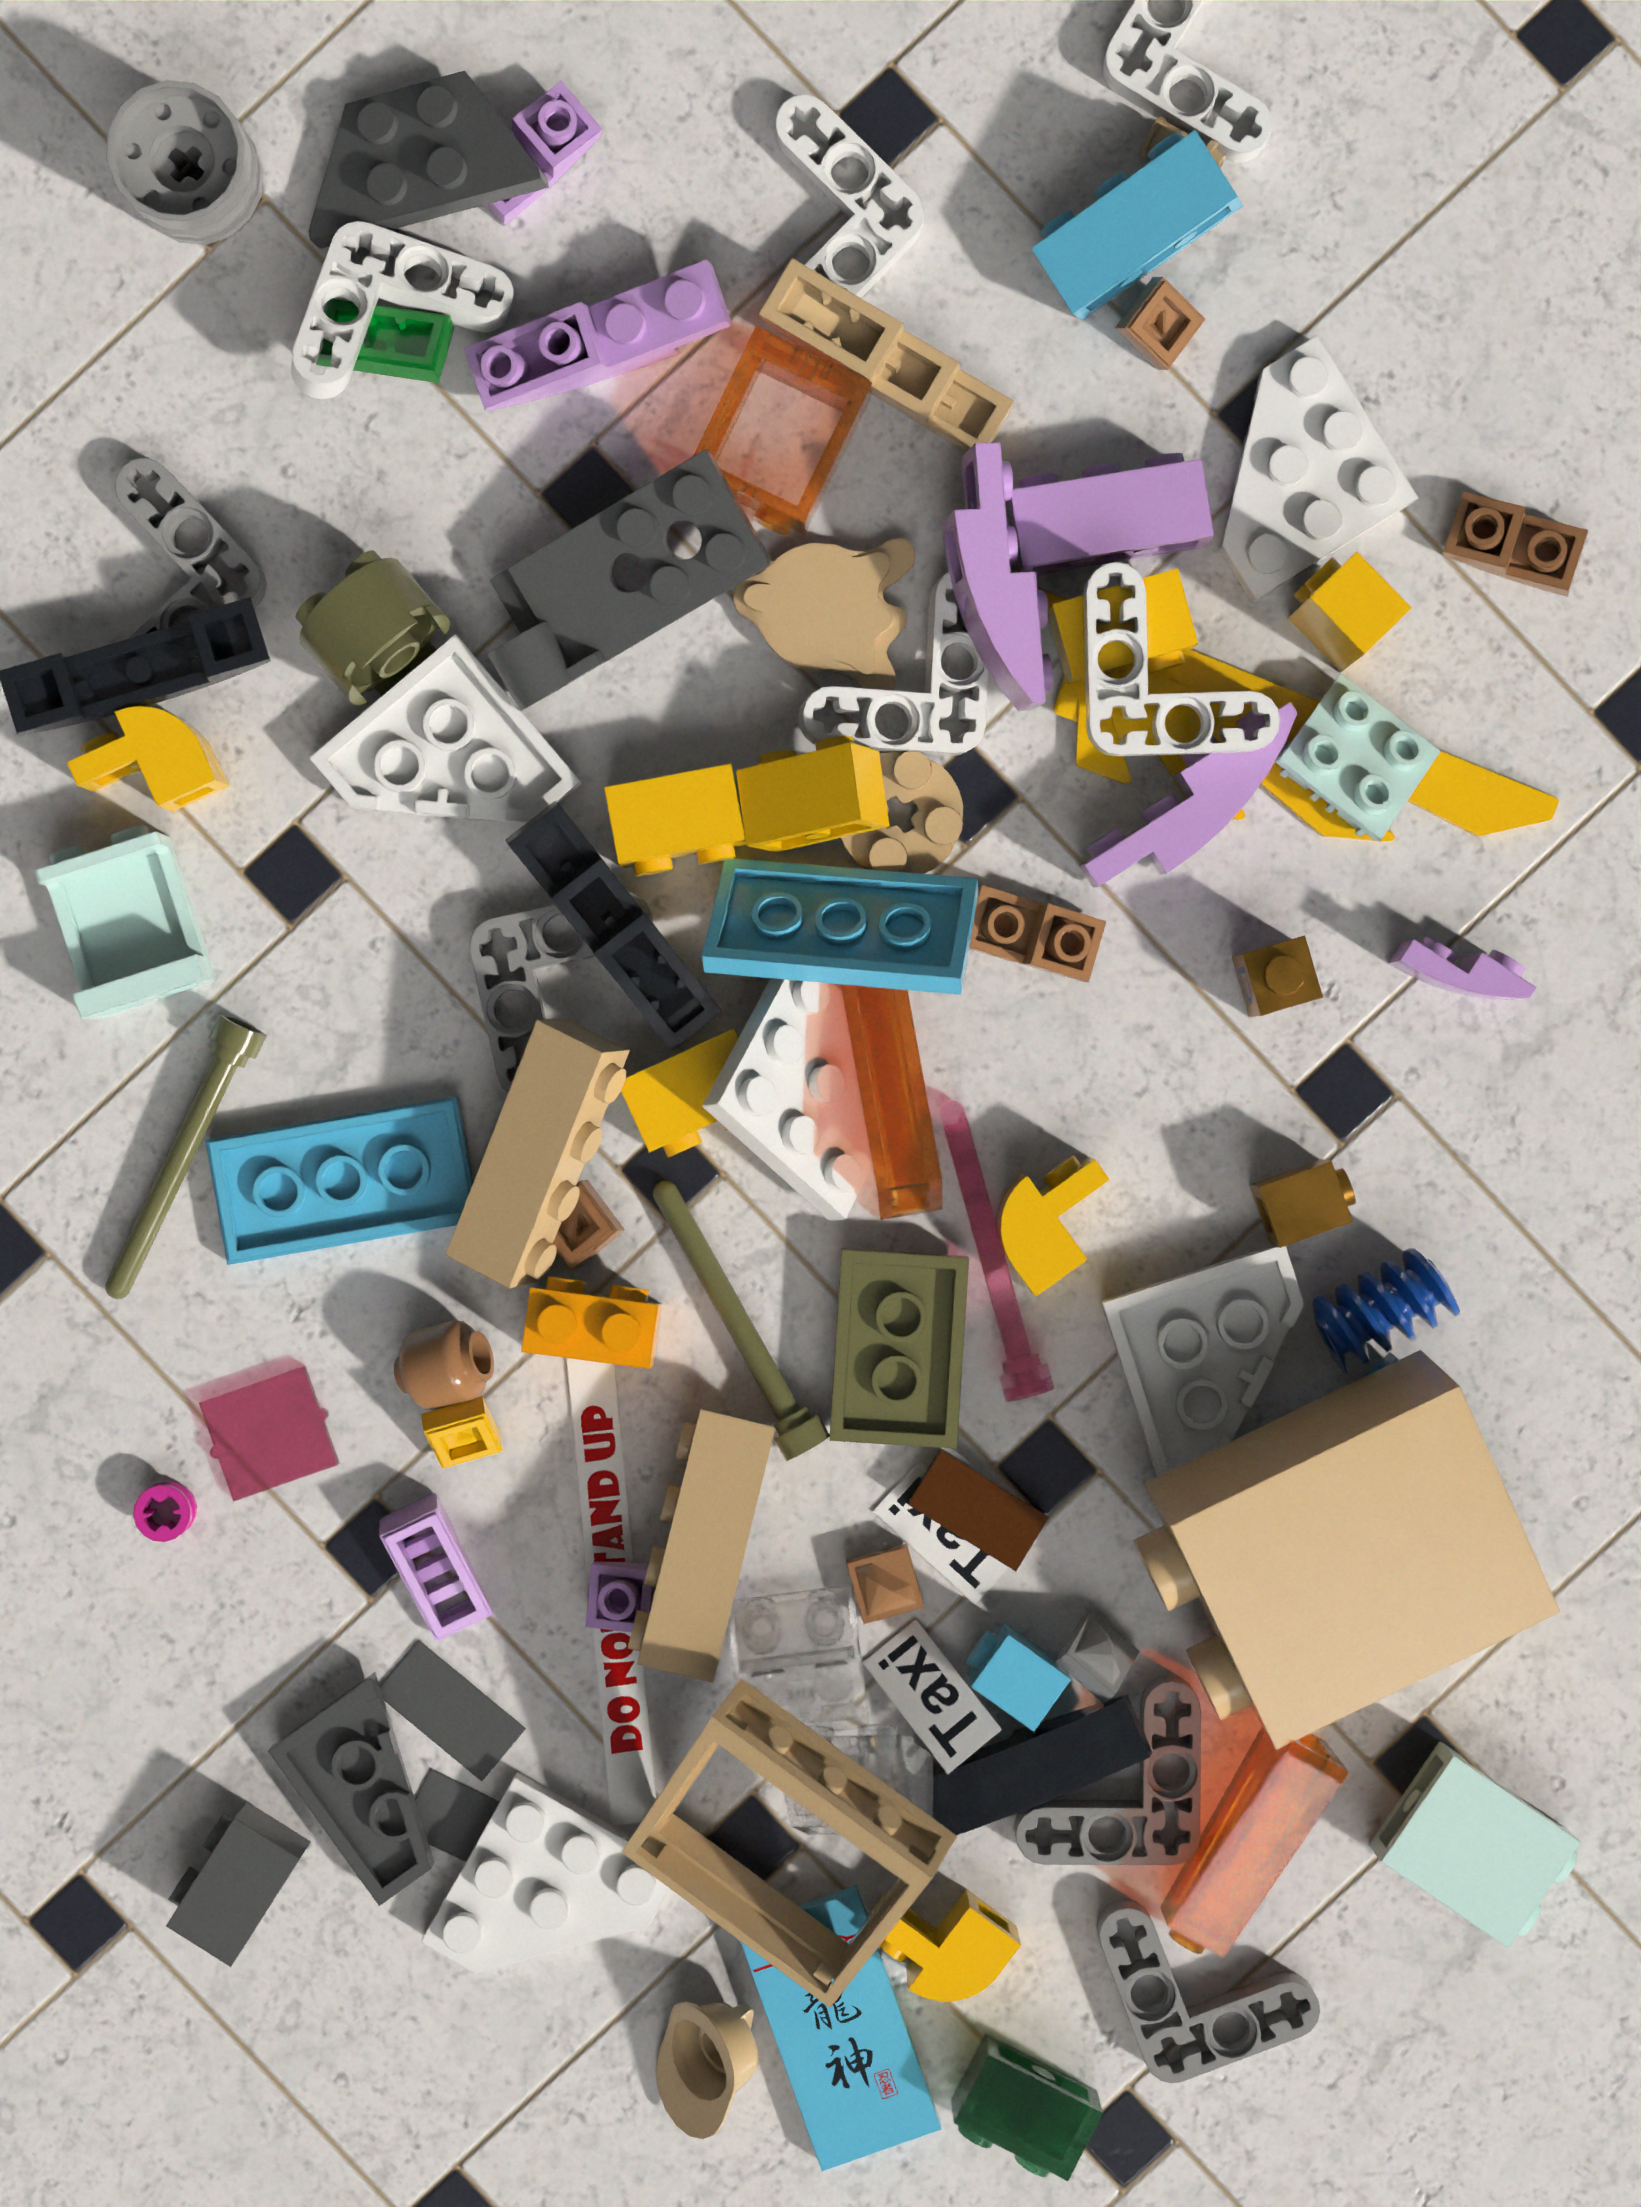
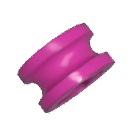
[133,1481,197,1542]

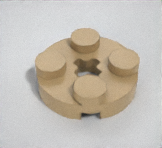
[840,751,963,874]

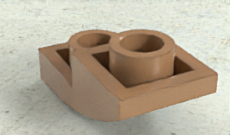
[1443,491,1588,597]
[969,885,1106,983]

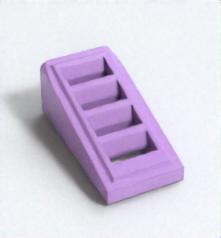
[379,1493,493,1642]

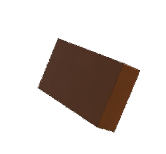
[907,1449,1049,1571]

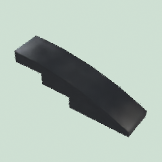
[505,800,723,1051]
[889,1694,1153,1835]

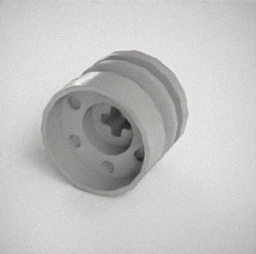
[106,80,263,245]

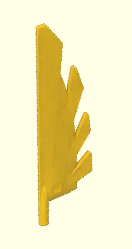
[1037,587,1559,842]

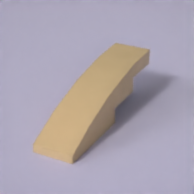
[759,258,1014,452]

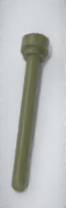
[105,1014,267,1299]
[653,1181,830,1461]

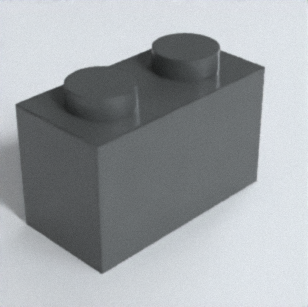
[166,1801,311,1967]

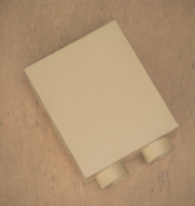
[1133,1350,1560,1750]

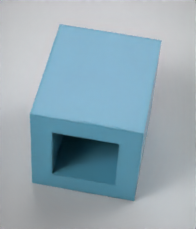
[966,1622,1071,1731]

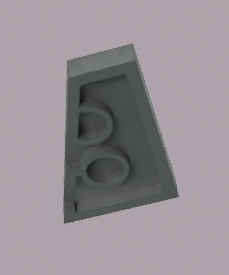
[268,1672,434,1906]

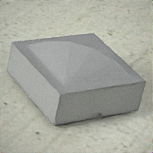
[1055,1611,1140,1704]

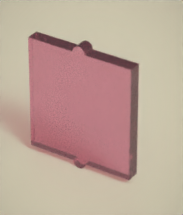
[199,1365,340,1502]

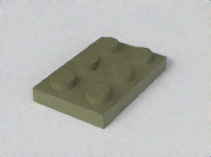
[829,1248,969,1449]

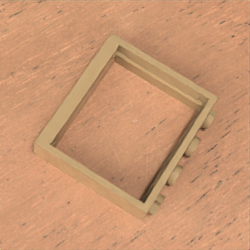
[622,1678,957,2008]

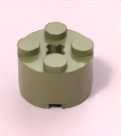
[295,550,450,705]

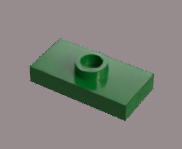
[316,299,454,383]

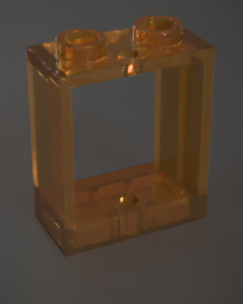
[693,326,872,536]

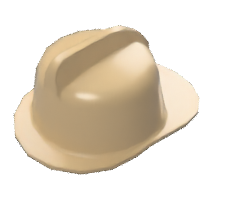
[656,2001,759,2139]

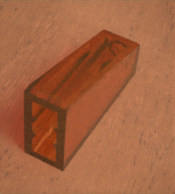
[840,984,943,1220]
[1160,1727,1349,1958]

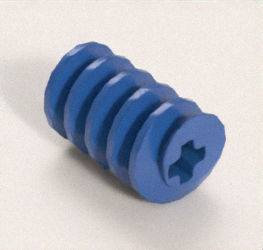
[1312,1248,1460,1374]

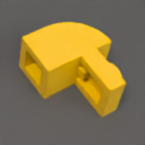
[66,706,229,812]
[997,1155,1110,1297]
[871,1888,1021,2002]

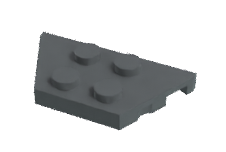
[308,71,549,249]

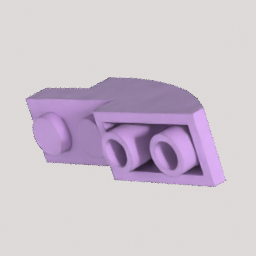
[464,259,732,411]
[941,442,1053,711]
[1079,702,1297,888]

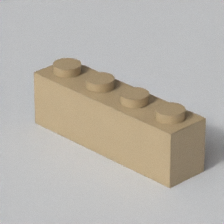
[445,1018,630,1289]
[628,1409,775,1683]

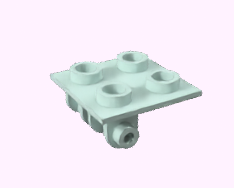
[1275,673,1441,842]

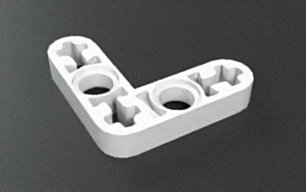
[1103,0,1272,163]
[775,94,924,298]
[291,221,514,399]
[1083,562,1280,756]
[798,572,988,756]

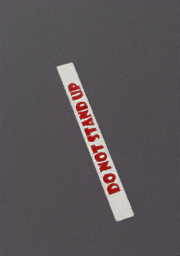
[566,1358,657,1826]

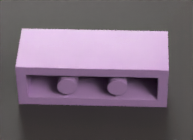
[1006,453,1214,575]

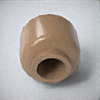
[394,1320,494,1409]

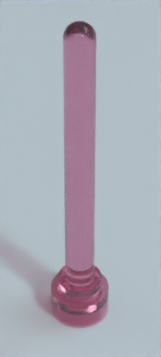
[940,1100,1055,1402]

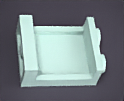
[34,826,217,1020]
[1369,1741,1581,1949]

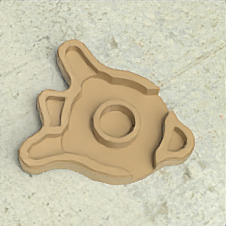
[733,538,916,691]

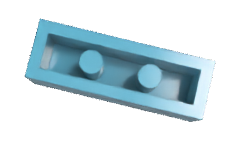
[1031,130,1244,320]

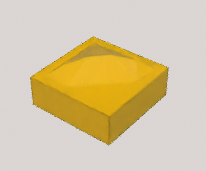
[421,1396,503,1468]

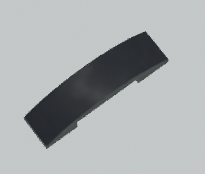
[0,597,271,736]

